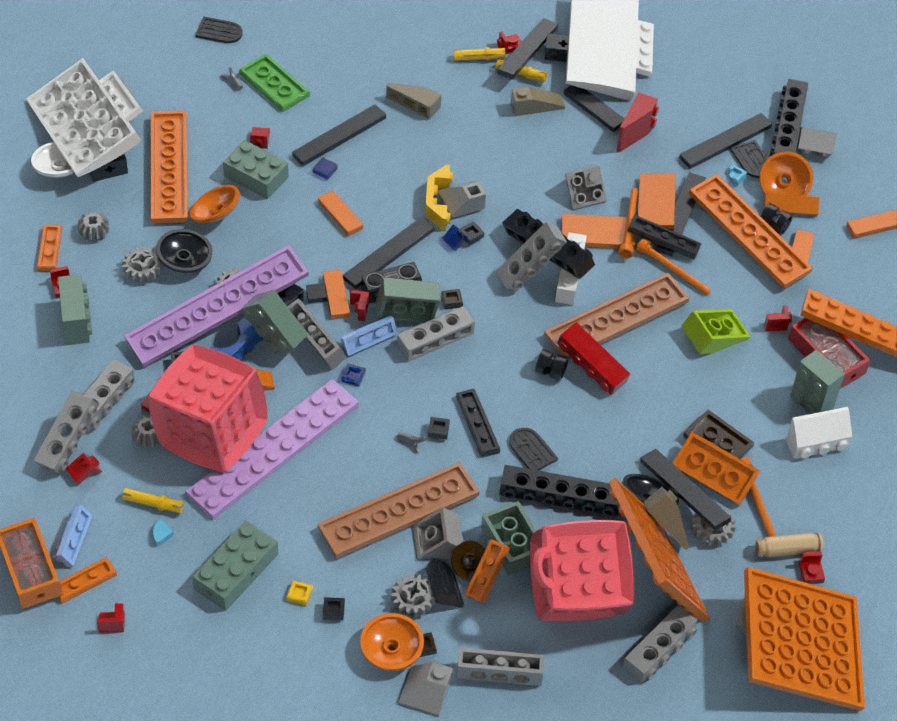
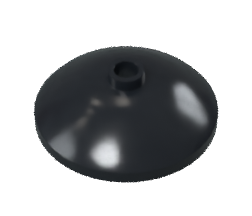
[156,229,212,273]
[622,474,679,505]

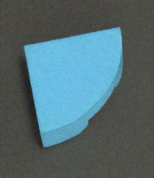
[729,164,747,186]
[153,519,174,546]

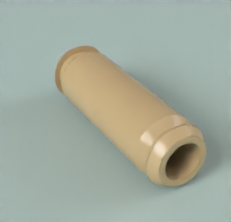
[755,532,824,558]

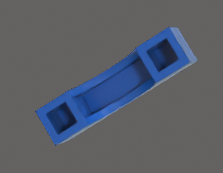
[210,316,264,361]

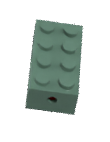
[192,520,278,611]

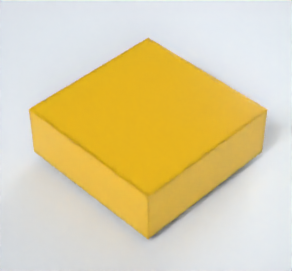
[287,580,313,606]

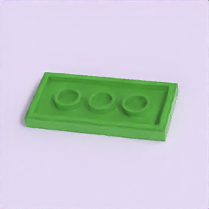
[239,54,310,112]

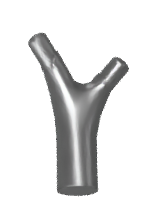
[221,67,243,91]
[397,432,426,453]

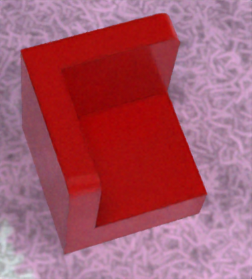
[97,603,125,633]

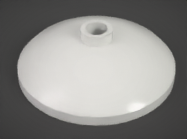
[31,142,75,178]

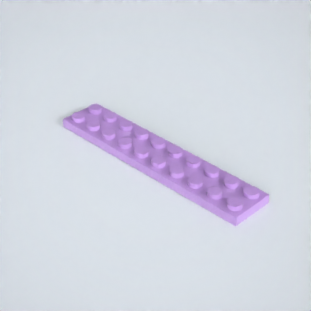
[124,245,309,367]
[186,379,359,520]

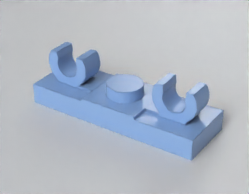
[341,315,398,356]
[52,504,93,567]

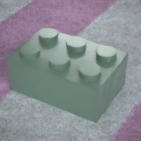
[223,140,289,199]
[58,274,92,345]
[376,278,441,323]
[241,290,308,354]
[790,350,845,414]
[481,501,536,576]

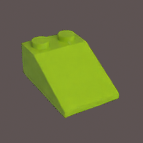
[681,309,751,354]

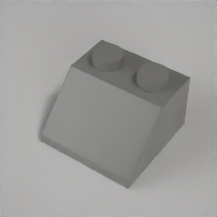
[797,127,837,157]
[413,507,463,560]

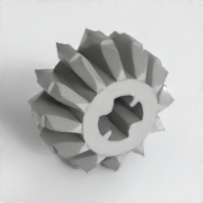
[78,211,109,241]
[132,415,161,448]

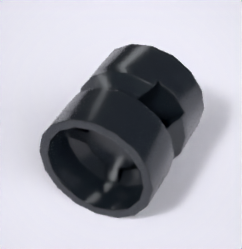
[760,203,793,235]
[535,349,569,381]

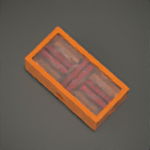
[0,517,63,609]

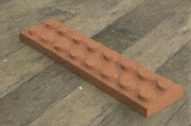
[544,273,689,359]
[318,462,479,559]

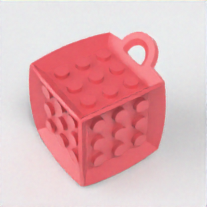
[148,345,267,472]
[530,520,634,621]

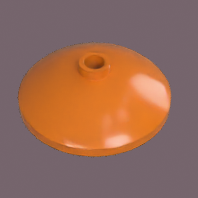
[759,151,813,196]
[190,185,240,224]
[360,613,424,671]

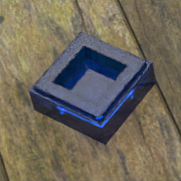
[313,157,338,180]
[442,224,467,251]
[341,363,366,387]

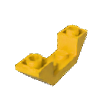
[425,165,453,231]

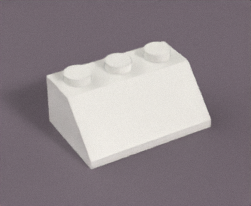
[786,407,852,459]

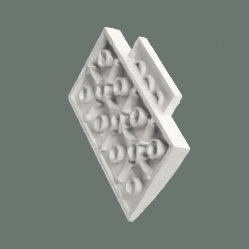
[565,0,654,101]
[26,58,143,177]

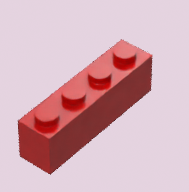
[557,322,631,395]

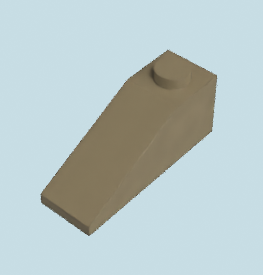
[386,83,441,119]
[511,87,565,116]
[644,487,689,550]

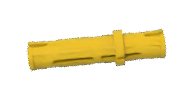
[453,47,505,61]
[495,59,547,83]
[122,488,184,514]

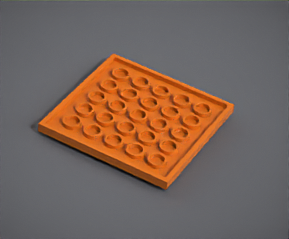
[609,477,710,622]
[744,567,865,711]

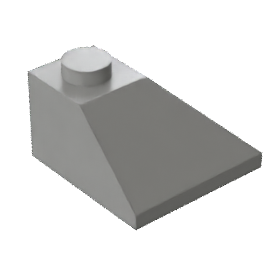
[398,662,453,717]

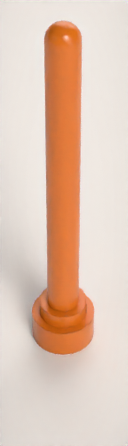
[618,188,638,259]
[636,238,711,295]
[741,457,776,537]

